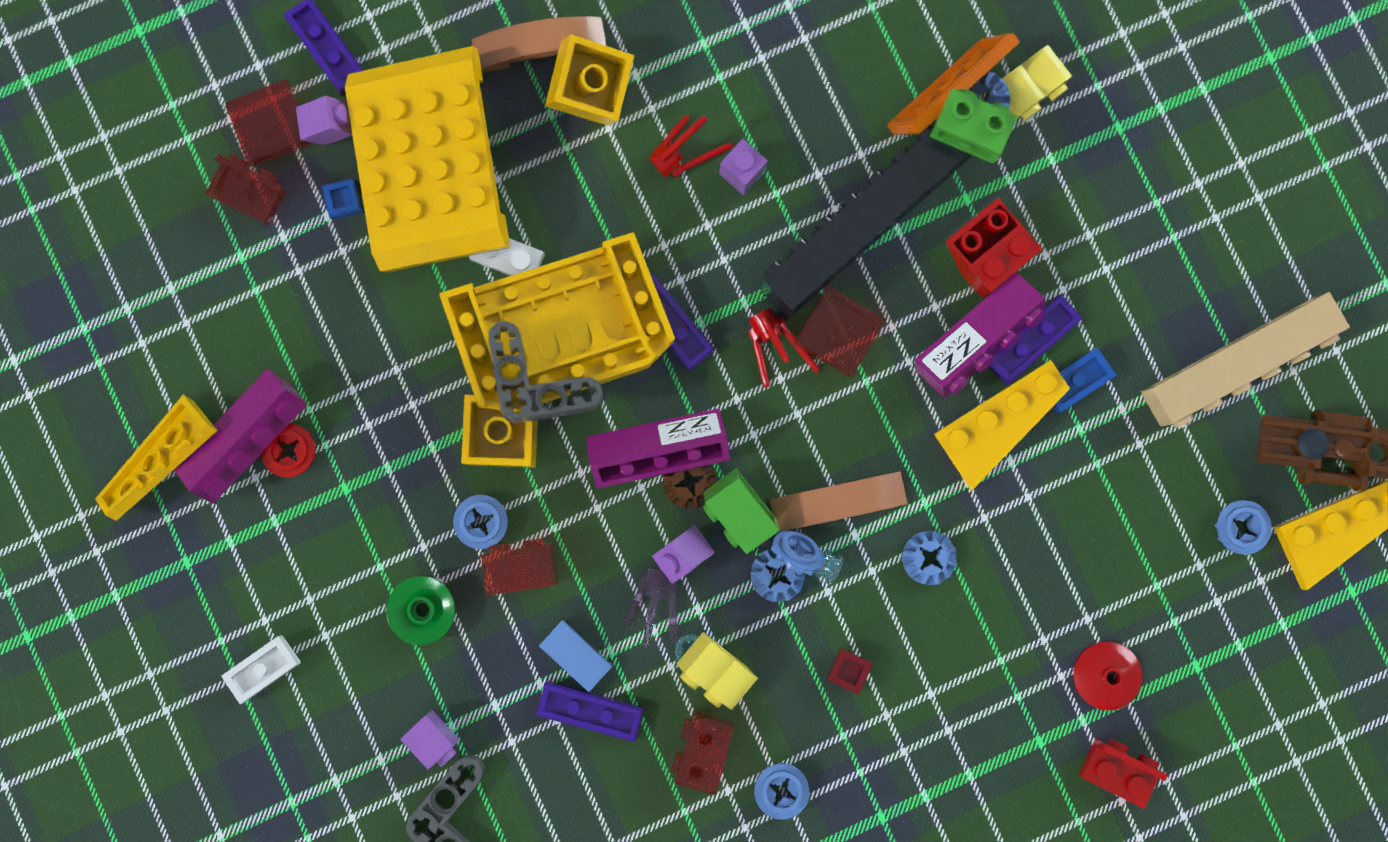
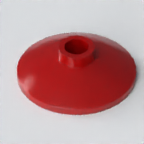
[1073,641,1142,710]

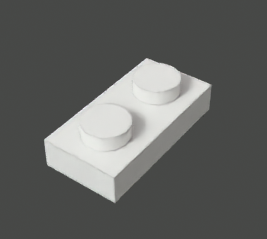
[469,238,545,276]
[221,635,301,704]

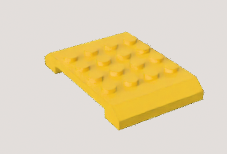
[345,46,510,273]

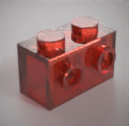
[481,538,559,596]
[671,711,734,795]

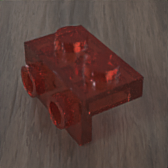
[205,154,286,226]

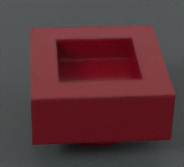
[826,647,873,695]

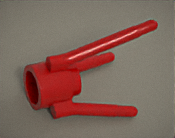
[649,115,733,178]
[748,308,820,388]

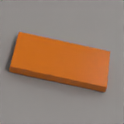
[887,33,1020,135]

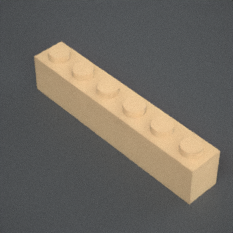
[1141,292,1350,428]

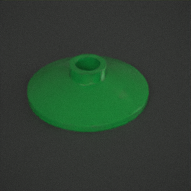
[386,576,455,645]

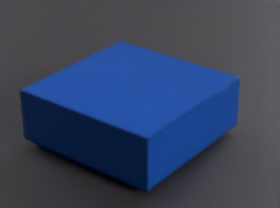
[322,178,364,220]

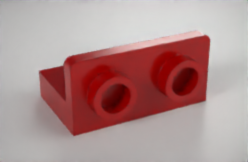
[1078,738,1168,809]

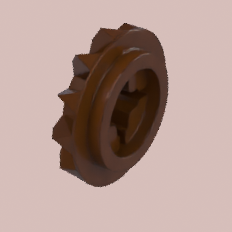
[663,465,716,509]

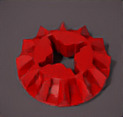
[261,424,316,477]

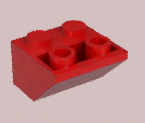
[945,197,1042,299]

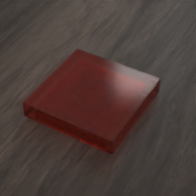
[225,79,311,166]
[793,285,885,378]

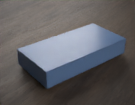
[539,620,613,692]

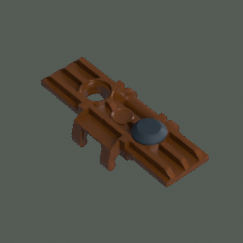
[1257,410,1388,492]

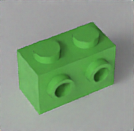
[930,88,1018,164]
[703,468,780,554]

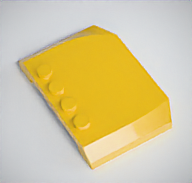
[439,232,675,412]

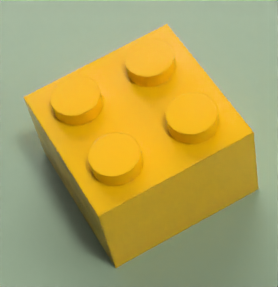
[545,34,634,126]
[461,395,538,468]

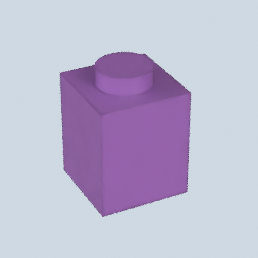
[296,96,352,146]
[719,139,768,195]
[652,525,715,584]
[400,710,460,770]

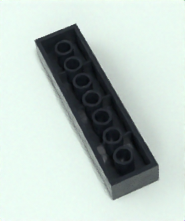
[760,124,973,321]

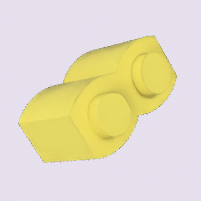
[990,45,1072,121]
[677,632,758,710]

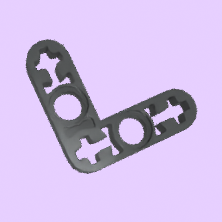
[489,322,602,423]
[406,754,485,842]

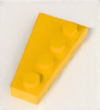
[934,360,1070,491]
[95,395,218,521]
[1274,479,1388,590]

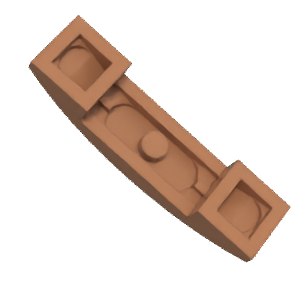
[472,16,606,73]
[769,471,908,532]

